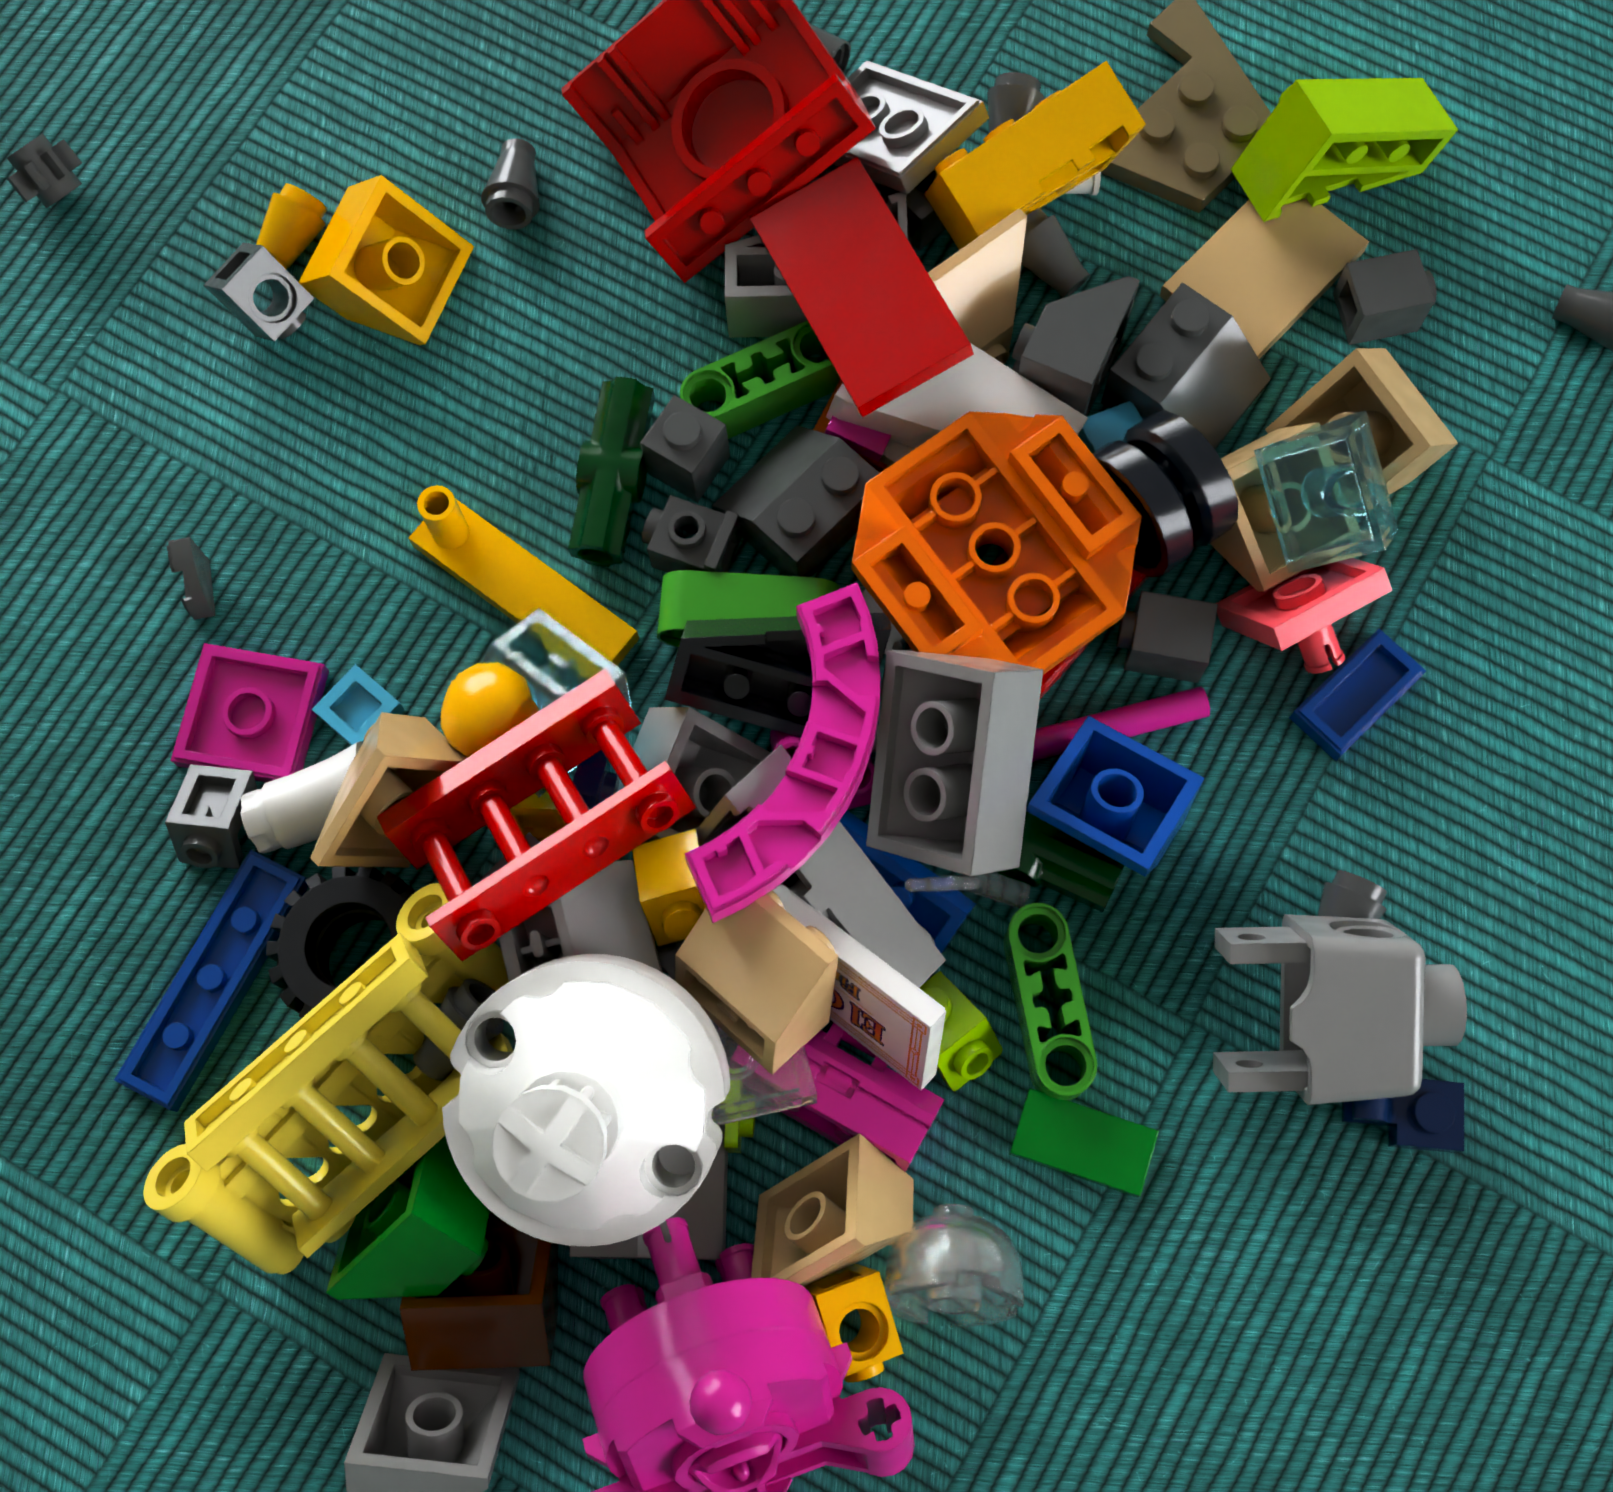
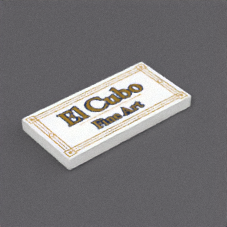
[773,883,946,1091]

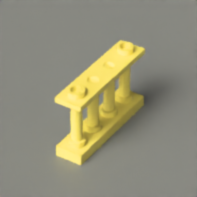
[184,932,513,1259]

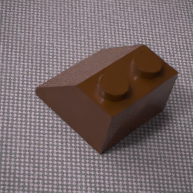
[400,1212,558,1371]

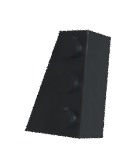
[664,613,891,737]

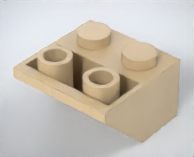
[675,890,839,1075]

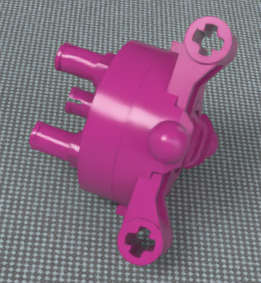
[582,1217,915,1492]

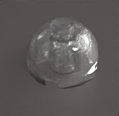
[885,1204,1024,1327]

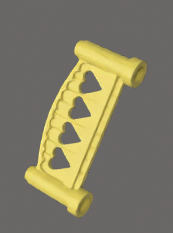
[143,883,509,1274]

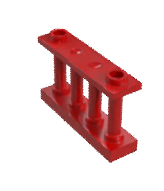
[376,669,697,961]

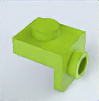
[920,971,1003,1091]

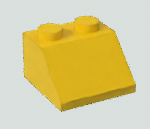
[299,175,474,345]

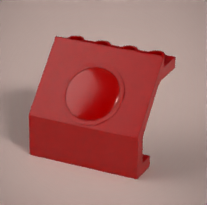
[562,0,876,283]

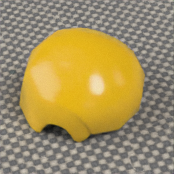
[440,662,539,757]

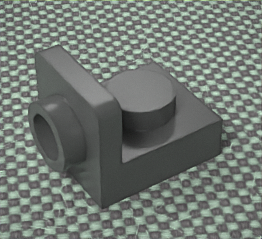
[165,764,257,869]

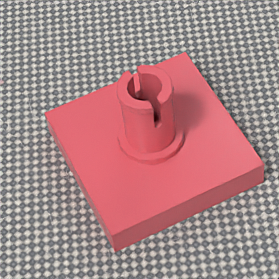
[1215,553,1393,674]

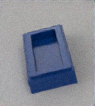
[1289,628,1426,761]

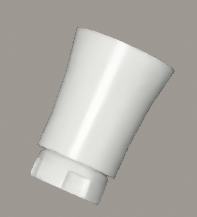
[240,741,363,854]

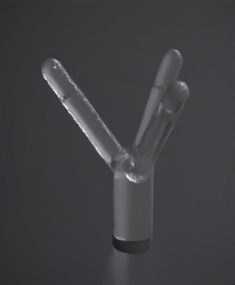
[904,872,1030,908]

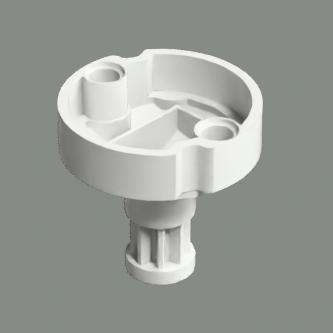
[442,954,730,1247]

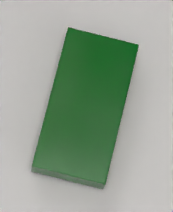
[1009,1088,1159,1198]

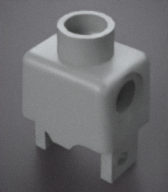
[1213,914,1467,1105]

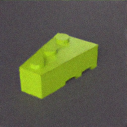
[1230,78,1458,222]

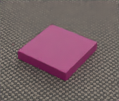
[170,643,329,782]

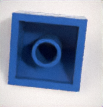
[1026,716,1205,877]

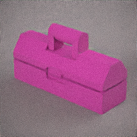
[729,1023,945,1172]

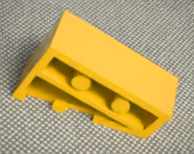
[924,61,1146,250]

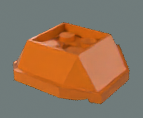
[851,411,1142,675]

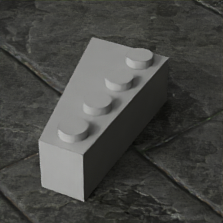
[696,744,946,988]

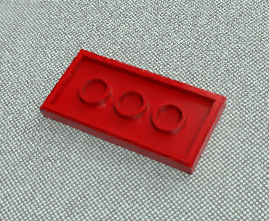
[750,157,974,417]

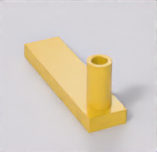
[408,485,640,678]

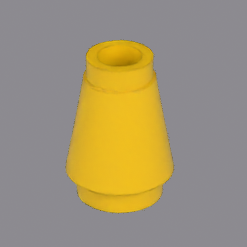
[256,183,327,270]

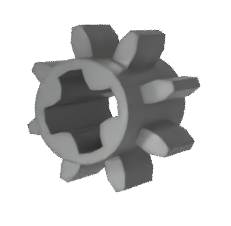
[6,133,82,208]

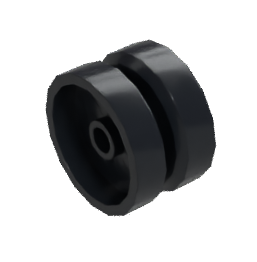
[1092,410,1238,577]

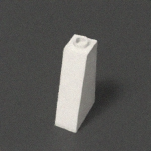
[826,343,1088,448]

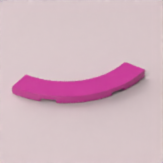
[685,583,881,923]

